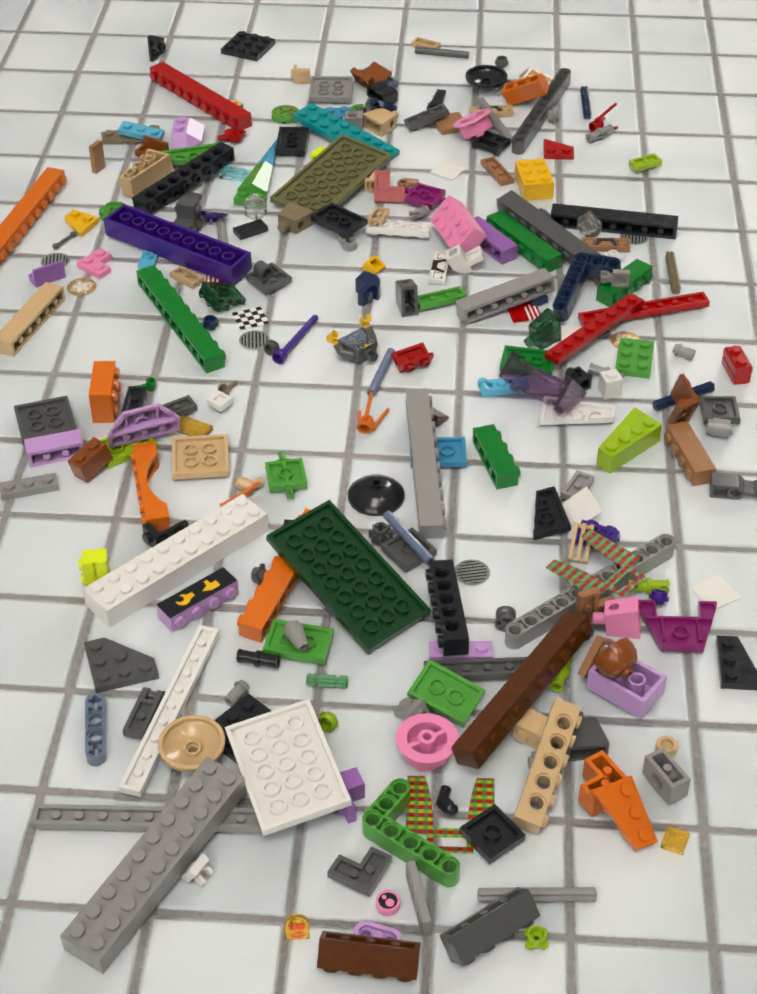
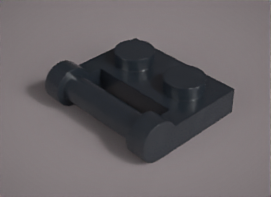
[472,131,511,157]

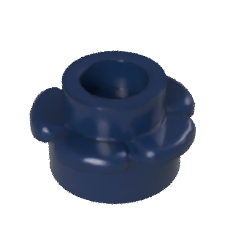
[202,315,219,330]

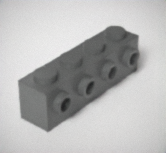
[439,887,541,966]

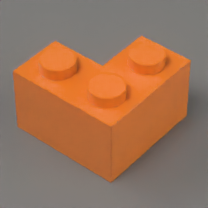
[578,750,627,817]

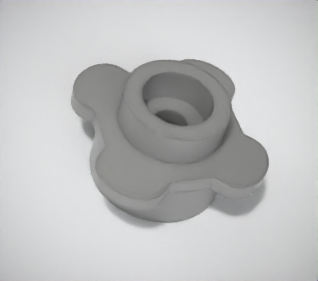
[548,107,559,124]

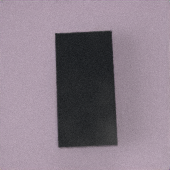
[233,219,268,240]

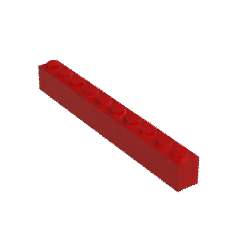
[150,62,252,131]

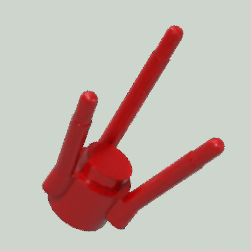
[589,103,618,132]

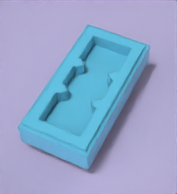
[138,250,159,269]

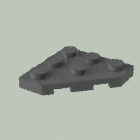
[84,637,159,693]

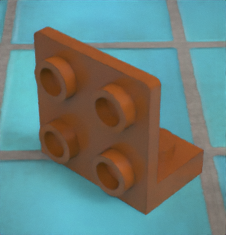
[350,62,392,89]
[667,373,700,424]

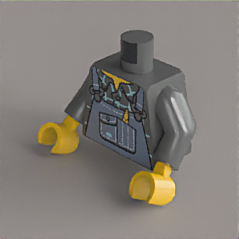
[326,313,378,364]

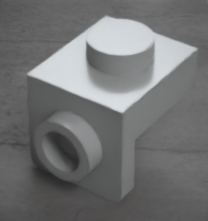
[393,697,431,719]

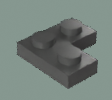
[327,846,392,897]

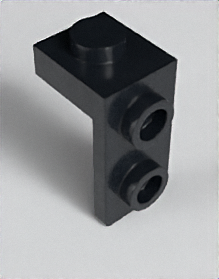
[147,35,166,62]
[142,519,189,547]

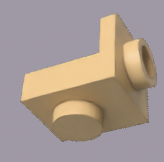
[291,65,310,84]

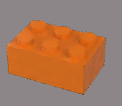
[88,361,122,423]

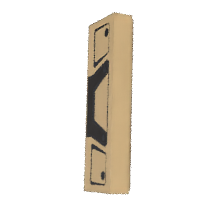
[469,105,514,117]

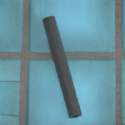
[415,46,469,58]

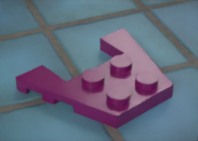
[639,600,717,652]

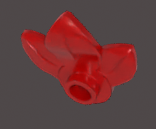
[217,128,246,143]

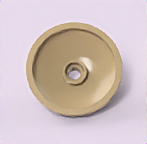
[158,715,226,772]

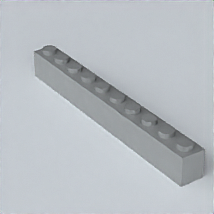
[406,388,447,539]

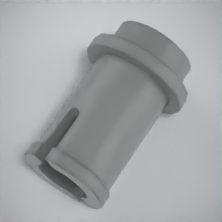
[409,205,430,221]
[672,343,696,360]
[224,680,250,707]

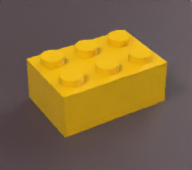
[514,158,554,201]

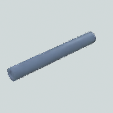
[367,348,395,397]
[383,511,435,565]

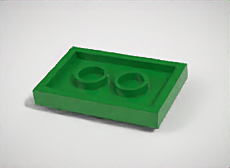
[499,345,554,378]

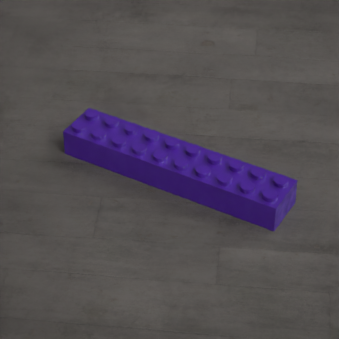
[103,204,252,285]

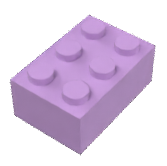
[586,647,667,719]

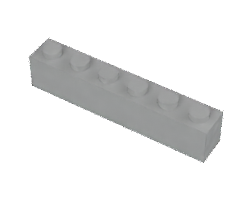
[455,268,555,324]

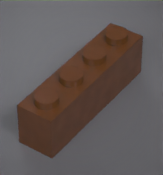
[317,931,421,982]

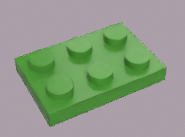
[615,338,654,379]
[263,619,334,665]
[407,659,485,727]

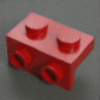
[391,342,434,373]

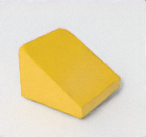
[361,255,386,275]

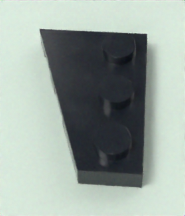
[533,486,571,540]
[716,635,757,690]

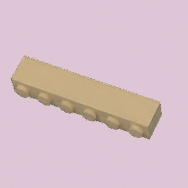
[0,282,65,357]

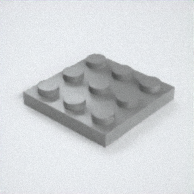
[309,76,353,104]

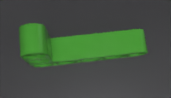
[362,778,460,887]

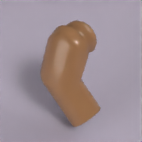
[397,178,419,188]

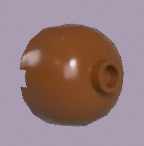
[593,637,638,679]

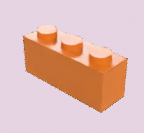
[501,73,549,105]

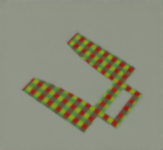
[406,776,495,854]

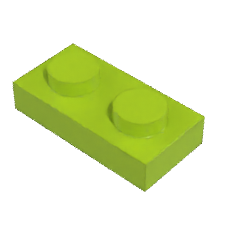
[629,153,662,172]

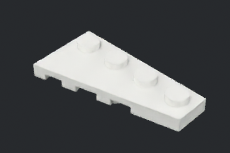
[366,217,430,239]

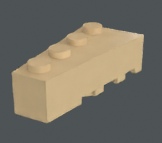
[119,149,174,197]

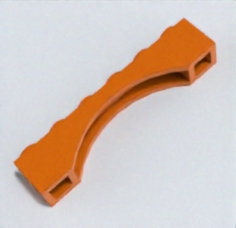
[130,442,170,532]

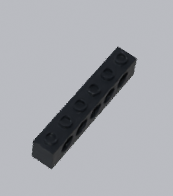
[425,559,469,656]

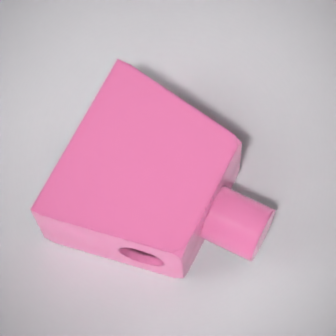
[593,597,641,639]

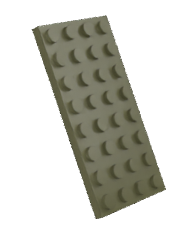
[270,134,391,213]

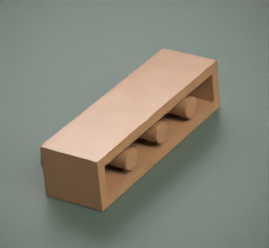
[664,421,716,486]

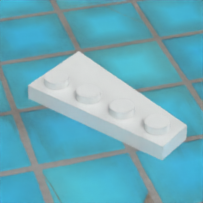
[539,397,616,425]

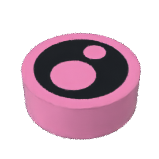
[376,890,400,916]

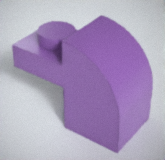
[338,767,365,824]

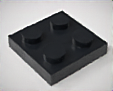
[459,804,526,864]

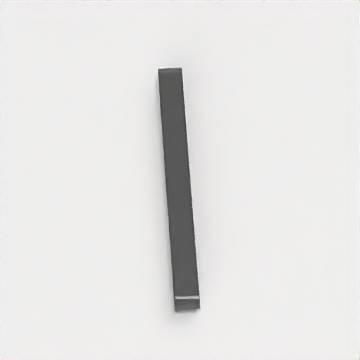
[512,68,571,155]

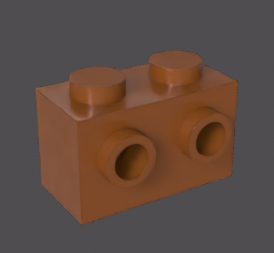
[67,437,113,483]

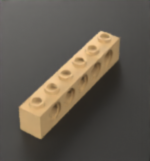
[512,698,582,835]

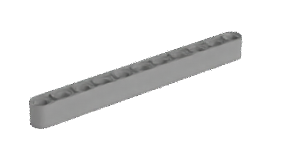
[505,534,676,649]

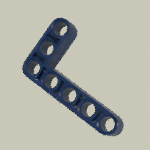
[553,252,621,322]

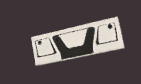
[428,251,449,285]

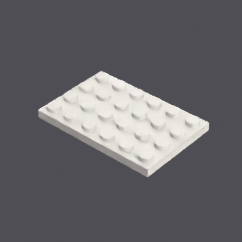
[225,699,352,836]

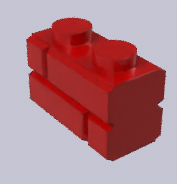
[721,345,753,385]

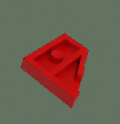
[543,139,574,160]

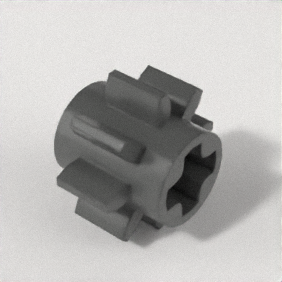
[369,522,393,546]

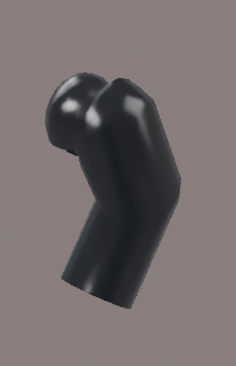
[436,785,458,816]

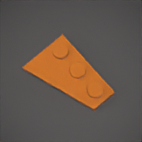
[589,775,658,851]

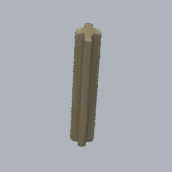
[665,251,681,294]

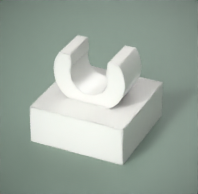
[181,853,213,886]

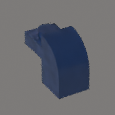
[355,271,380,307]

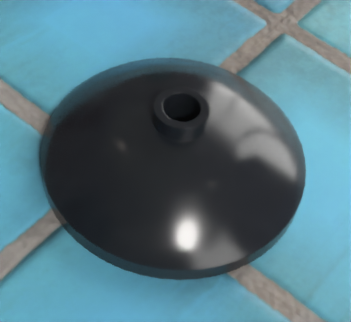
[465,65,508,90]
[348,474,405,516]

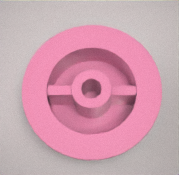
[453,108,492,140]
[396,713,458,772]

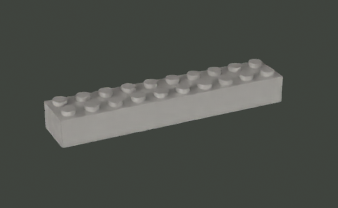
[60,757,246,974]

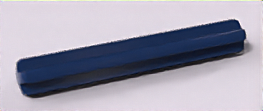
[580,86,592,119]
[652,381,715,411]

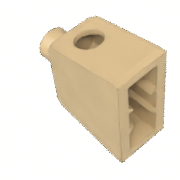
[363,108,399,137]

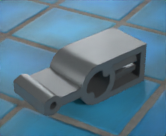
[709,472,757,500]

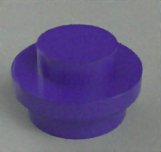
[649,589,669,605]

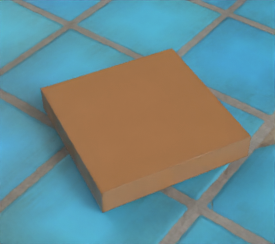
[433,112,463,135]

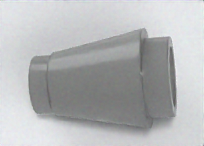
[283,620,310,652]

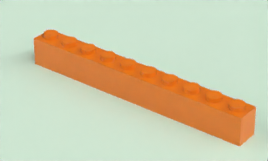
[0,167,67,265]

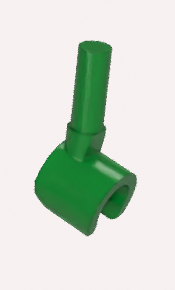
[135,377,156,391]

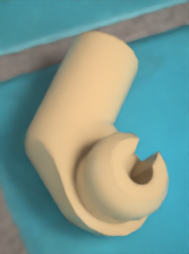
[235,477,264,490]

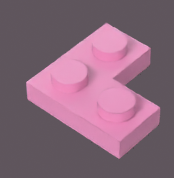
[76,248,112,279]

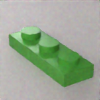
[418,286,467,311]

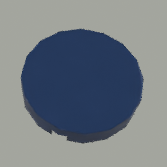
[369,98,398,112]

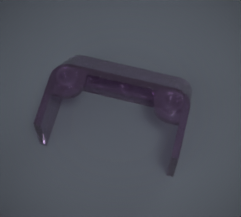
[499,351,587,415]

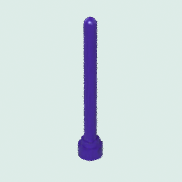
[272,315,318,365]

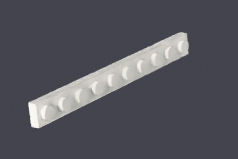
[119,625,219,797]

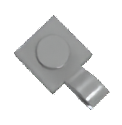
[600,269,630,287]

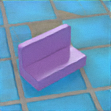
[28,260,66,288]

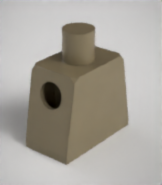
[277,202,314,234]

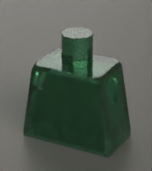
[524,308,561,350]

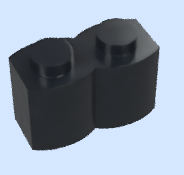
[367,80,398,104]

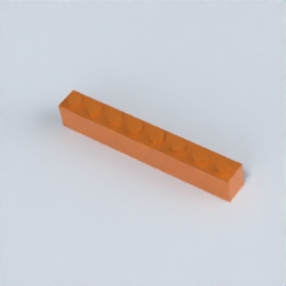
[237,508,310,643]

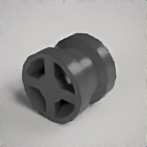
[495,606,516,632]

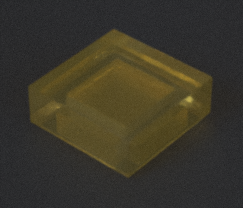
[660,826,690,855]

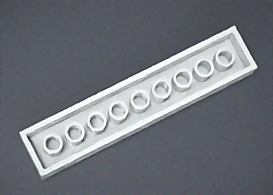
[83,494,269,628]

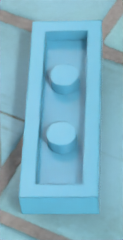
[118,121,165,140]

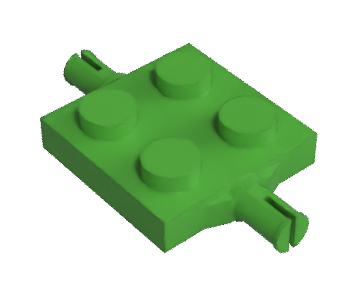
[265,451,307,499]

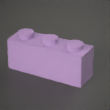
[24,429,83,467]

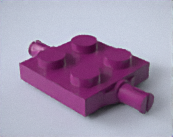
[404,183,446,210]

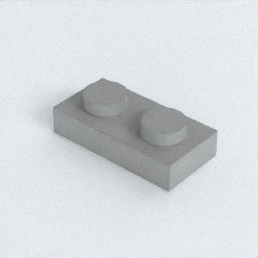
[560,470,595,500]

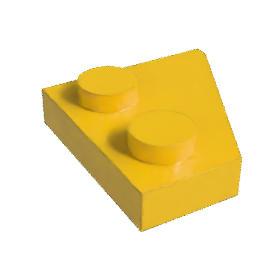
[64,209,99,238]

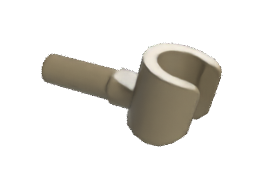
[218,380,238,395]

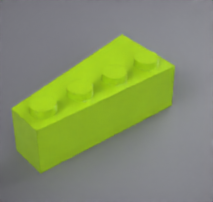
[596,407,662,474]

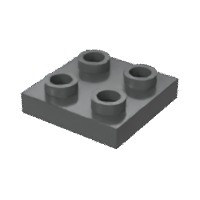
[246,260,292,294]

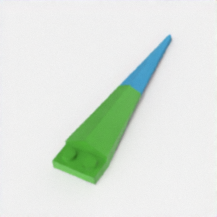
[233,140,277,207]

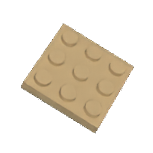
[172,434,229,480]

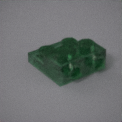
[199,282,246,312]

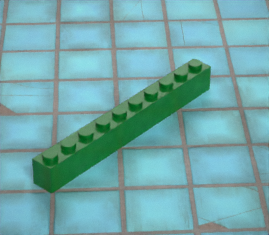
[136,265,226,373]

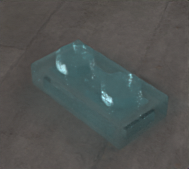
[219,166,252,182]

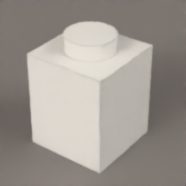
[598,369,623,399]

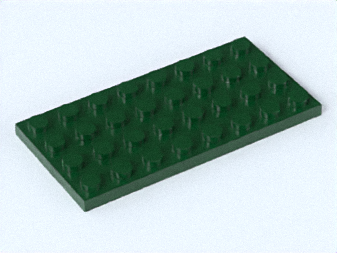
[266,500,431,654]

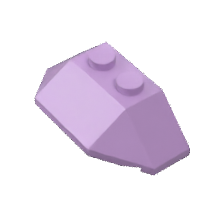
[171,117,205,149]
[107,403,181,449]

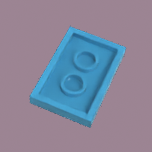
[410,437,467,468]

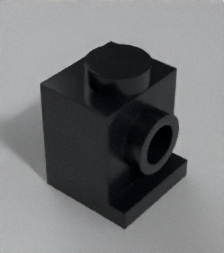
[564,366,592,394]

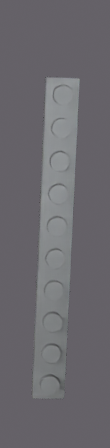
[31,804,262,833]

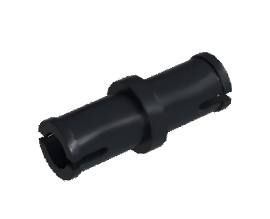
[236,649,281,669]

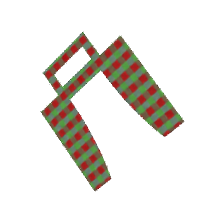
[545,528,646,598]

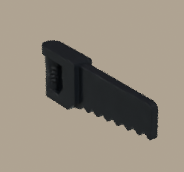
[427,89,446,109]

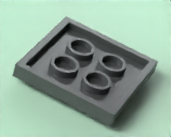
[14,396,77,445]

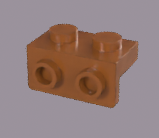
[134,135,169,157]

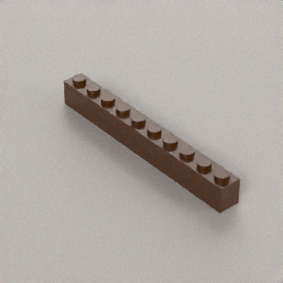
[451,611,593,769]

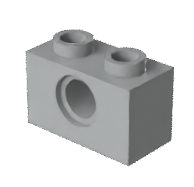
[642,747,691,805]

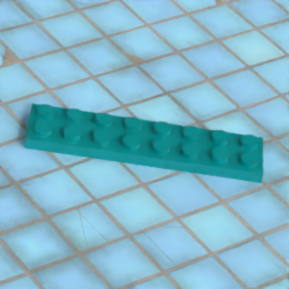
[292,103,400,163]

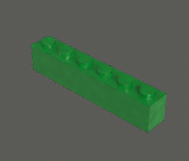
[486,210,562,272]

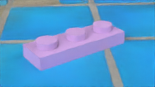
[429,641,493,661]

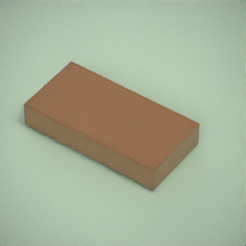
[89,140,106,174]

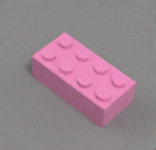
[430,195,487,253]

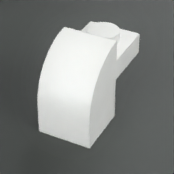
[445,244,484,273]

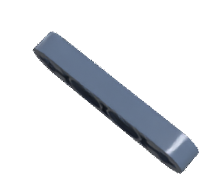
[85,693,107,766]

